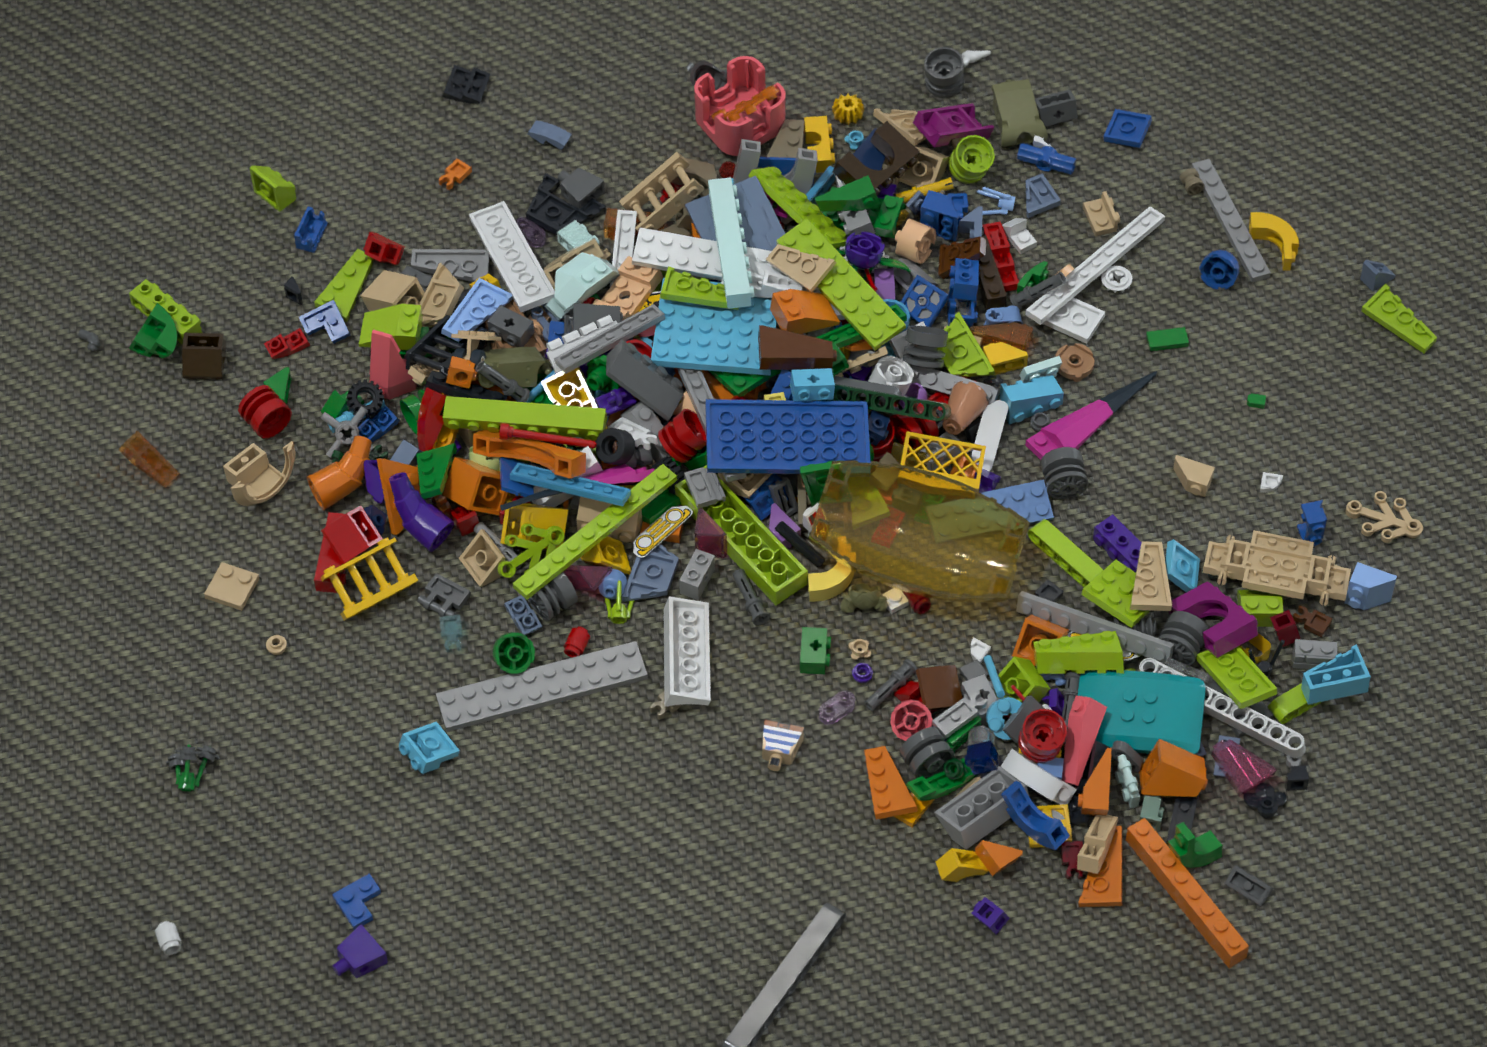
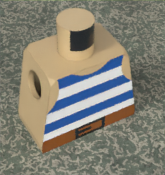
[762,720,804,771]

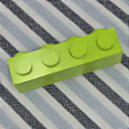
[129,279,202,345]

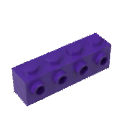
[1093,514,1142,572]

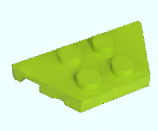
[937,312,995,377]

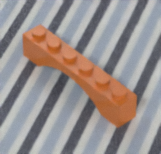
[473,430,586,479]

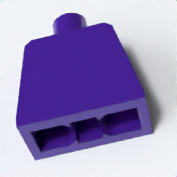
[332,924,388,978]

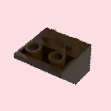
[182,333,227,379]

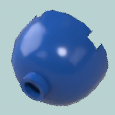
[1199,250,1239,289]

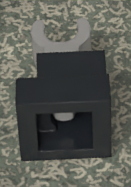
[1285,755,1309,791]

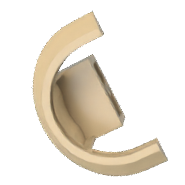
[223,441,296,506]

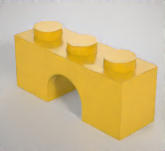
[804,116,835,173]

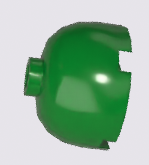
[492,632,535,674]

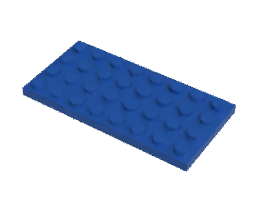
[705,399,871,475]

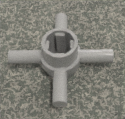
[320,406,373,459]

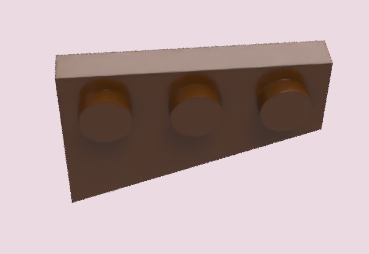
[938,236,986,279]

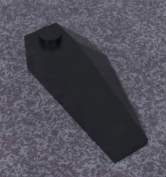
[1063,741,1113,825]

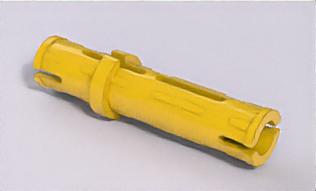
[895,177,954,203]

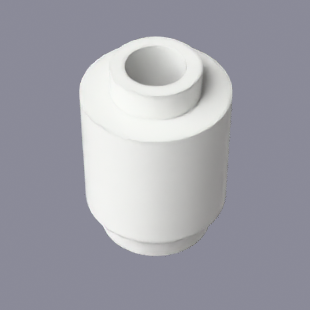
[155,921,182,955]

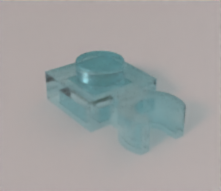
[440,615,463,652]

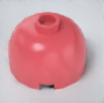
[890,700,933,741]

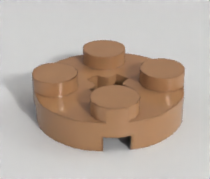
[1056,343,1094,382]

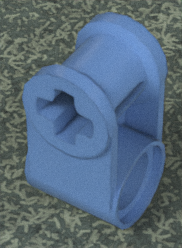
[984,306,1023,334]

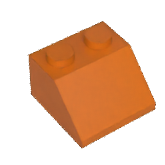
[1012,614,1069,666]

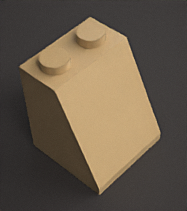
[361,270,425,311]

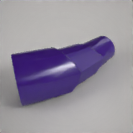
[389,472,454,552]

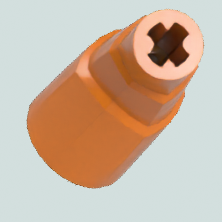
[307,436,372,510]

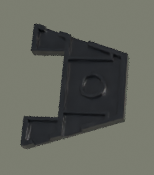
[526,173,606,235]

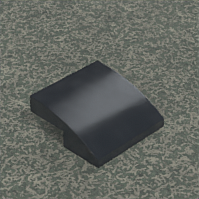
[442,64,491,104]

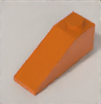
[1078,748,1112,816]

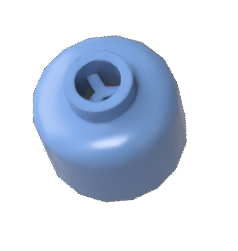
[598,569,627,599]

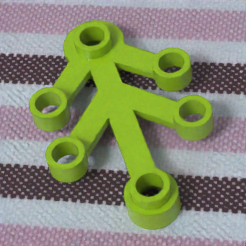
[498,523,564,578]

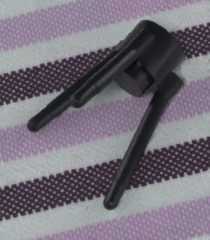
[1248,640,1284,679]

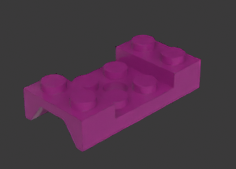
[912,103,995,147]

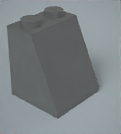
[564,303,623,349]

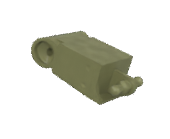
[991,79,1048,147]
[476,347,552,388]

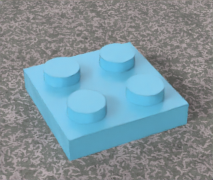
[1165,539,1200,592]

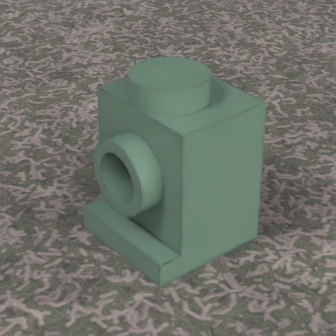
[1139,795,1164,832]

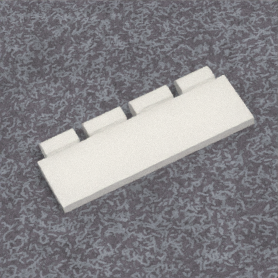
[546,315,626,374]

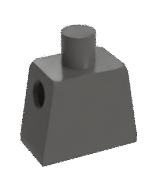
[558,168,605,209]

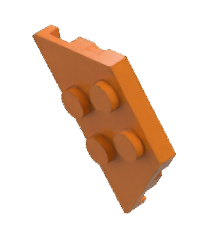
[377,458,420,535]

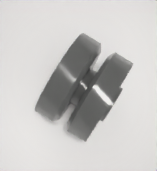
[899,727,954,779]

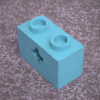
[790,368,835,401]

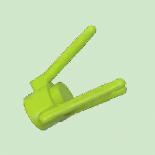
[604,580,635,624]

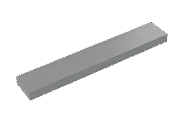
[554,304,665,374]

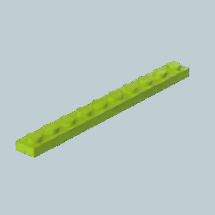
[513,464,677,600]

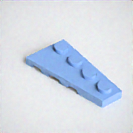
[441,278,513,342]

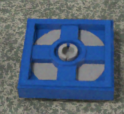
[901,275,950,327]

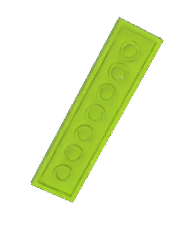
[776,218,906,351]

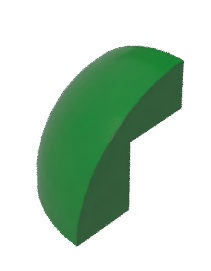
[129,303,177,358]

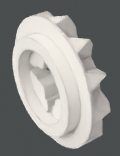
[1101,266,1132,293]

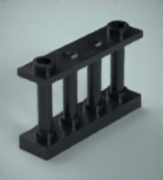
[405,315,488,376]

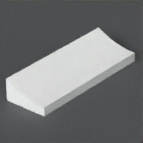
[664,596,711,707]

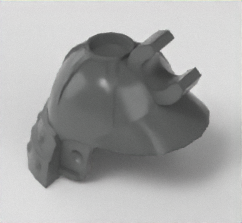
[686,61,727,91]

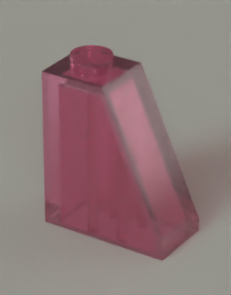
[1211,739,1277,797]

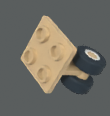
[451,330,501,373]

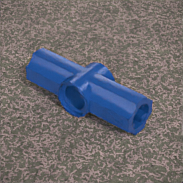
[1017,143,1076,174]

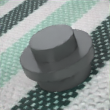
[1030,412,1050,432]

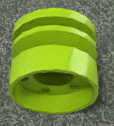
[948,135,995,184]

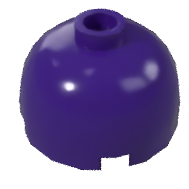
[845,232,885,269]

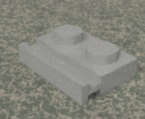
[684,467,726,509]

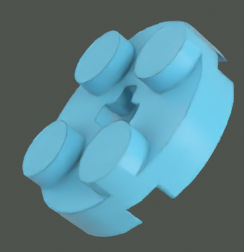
[986,697,1022,740]

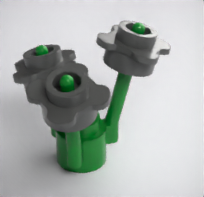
[166,744,219,792]

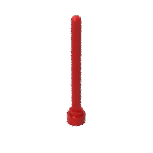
[499,423,597,449]

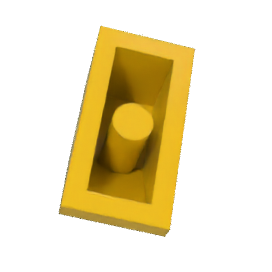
[983,342,1028,375]

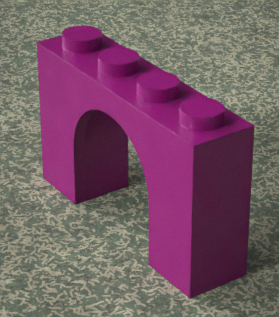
[1169,581,1258,658]

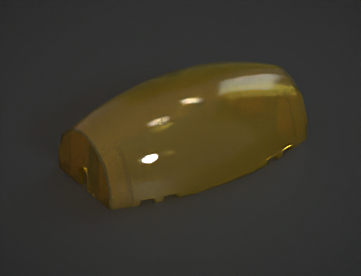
[808,461,1030,603]

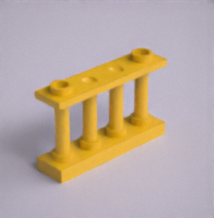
[321,537,418,621]

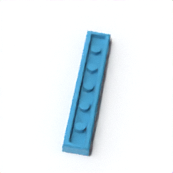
[510,463,631,506]

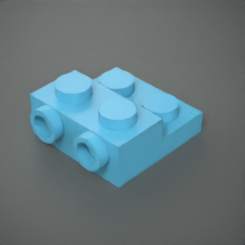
[399,721,460,774]

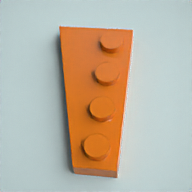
[864,746,918,820]
[1078,826,1122,907]

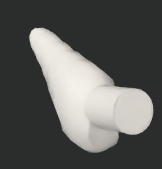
[961,50,991,67]

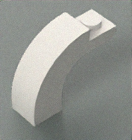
[1001,749,1077,805]

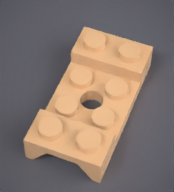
[593,256,663,320]

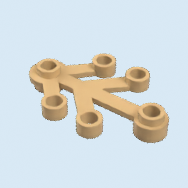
[1345,491,1423,543]

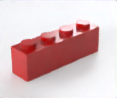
[314,512,346,593]

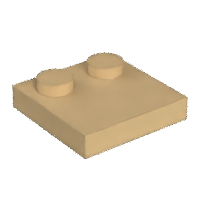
[204,562,260,611]

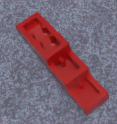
[982,221,1019,292]

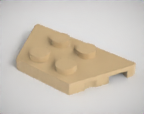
[873,108,926,146]
[419,263,464,327]

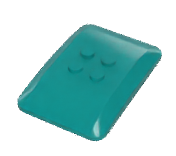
[1078,670,1206,754]

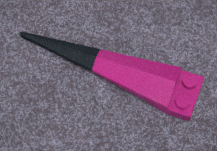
[1025,371,1157,460]
[500,464,655,511]

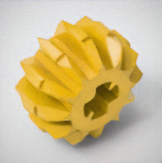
[832,93,864,125]

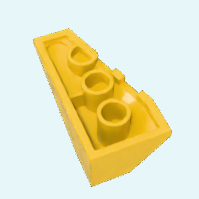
[541,367,608,441]

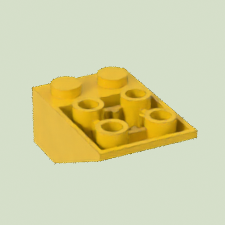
[500,500,568,549]

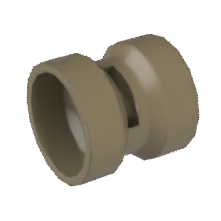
[1180,168,1205,195]

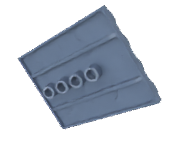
[684,176,786,251]

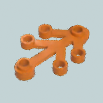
[711,85,779,122]

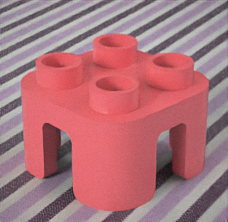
[694,56,785,156]

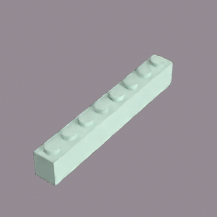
[708,177,754,309]

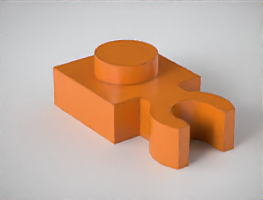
[439,158,472,190]

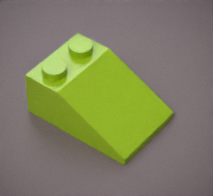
[359,304,423,350]

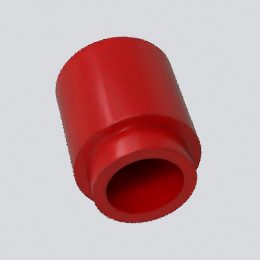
[564,626,590,658]

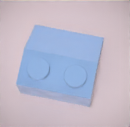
[1345,562,1397,610]

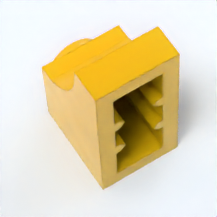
[936,848,988,882]

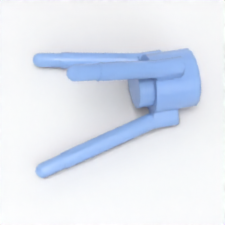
[968,187,1015,215]

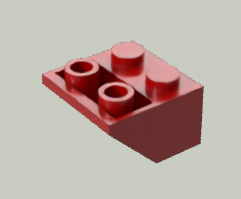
[321,505,383,564]

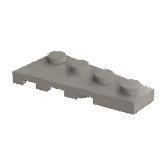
[411,249,490,282]

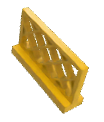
[897,431,986,495]

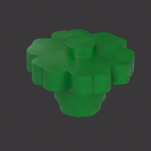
[586,355,621,393]

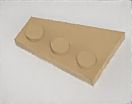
[835,346,888,377]

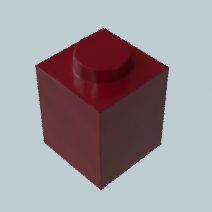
[1270,610,1301,647]

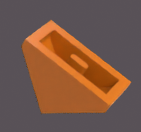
[975,840,1023,876]

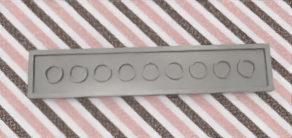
[436,641,648,732]

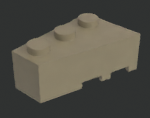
[767,119,804,158]

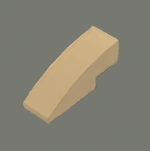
[1077,815,1118,874]

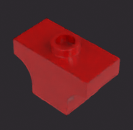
[363,231,405,265]

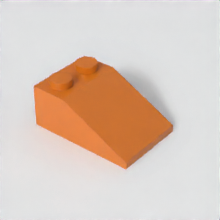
[770,289,840,334]

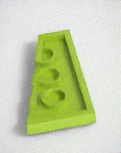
[314,249,374,322]
[661,266,739,310]
[1361,284,1437,353]

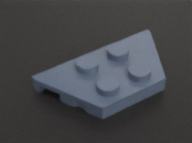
[622,544,679,602]

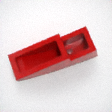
[417,387,446,451]

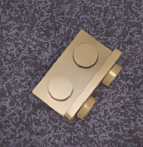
[1083,191,1120,236]

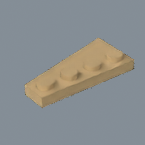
[1130,541,1172,611]

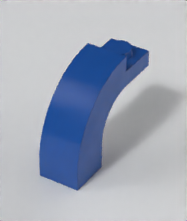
[1001,781,1070,850]

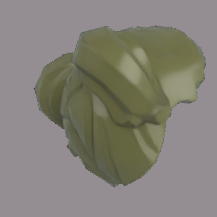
[840,583,888,613]

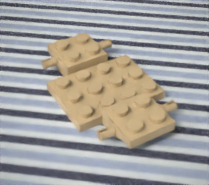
[1202,530,1351,606]

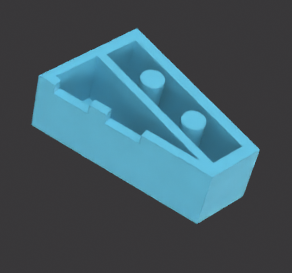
[999,375,1064,425]
[1301,644,1371,704]

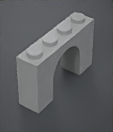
[733,139,817,195]

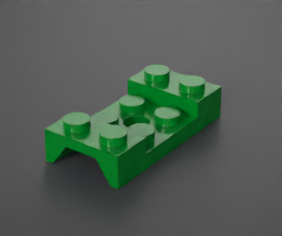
[822,187,906,239]

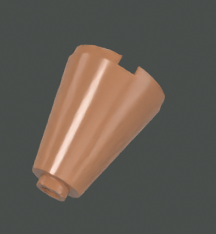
[943,381,989,435]

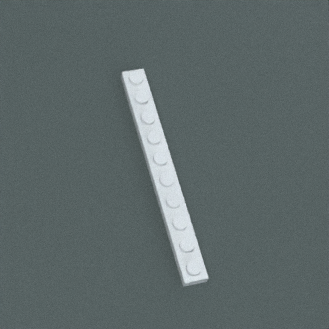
[1026,206,1165,325]

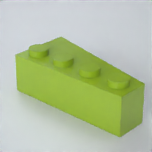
[1033,631,1124,674]

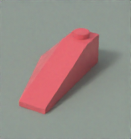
[370,330,417,400]
[1062,696,1107,786]

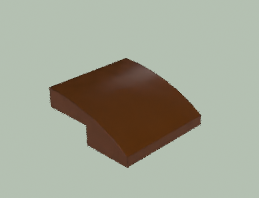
[916,665,963,710]

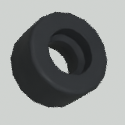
[595,428,635,466]

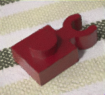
[1060,841,1083,879]

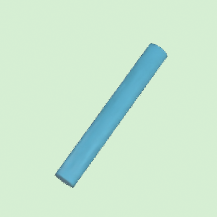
[984,655,1005,698]

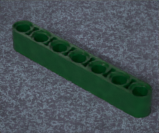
[820,384,951,421]

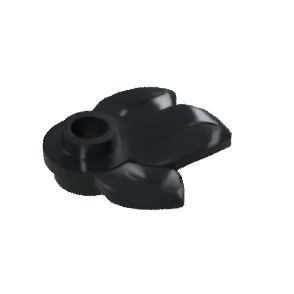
[1243,783,1286,818]

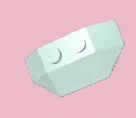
[554,252,619,310]

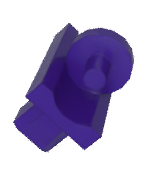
[595,387,637,416]

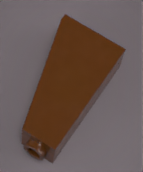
[758,325,837,370]

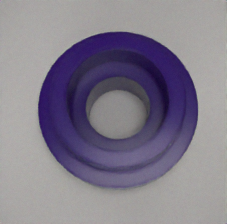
[852,663,873,683]

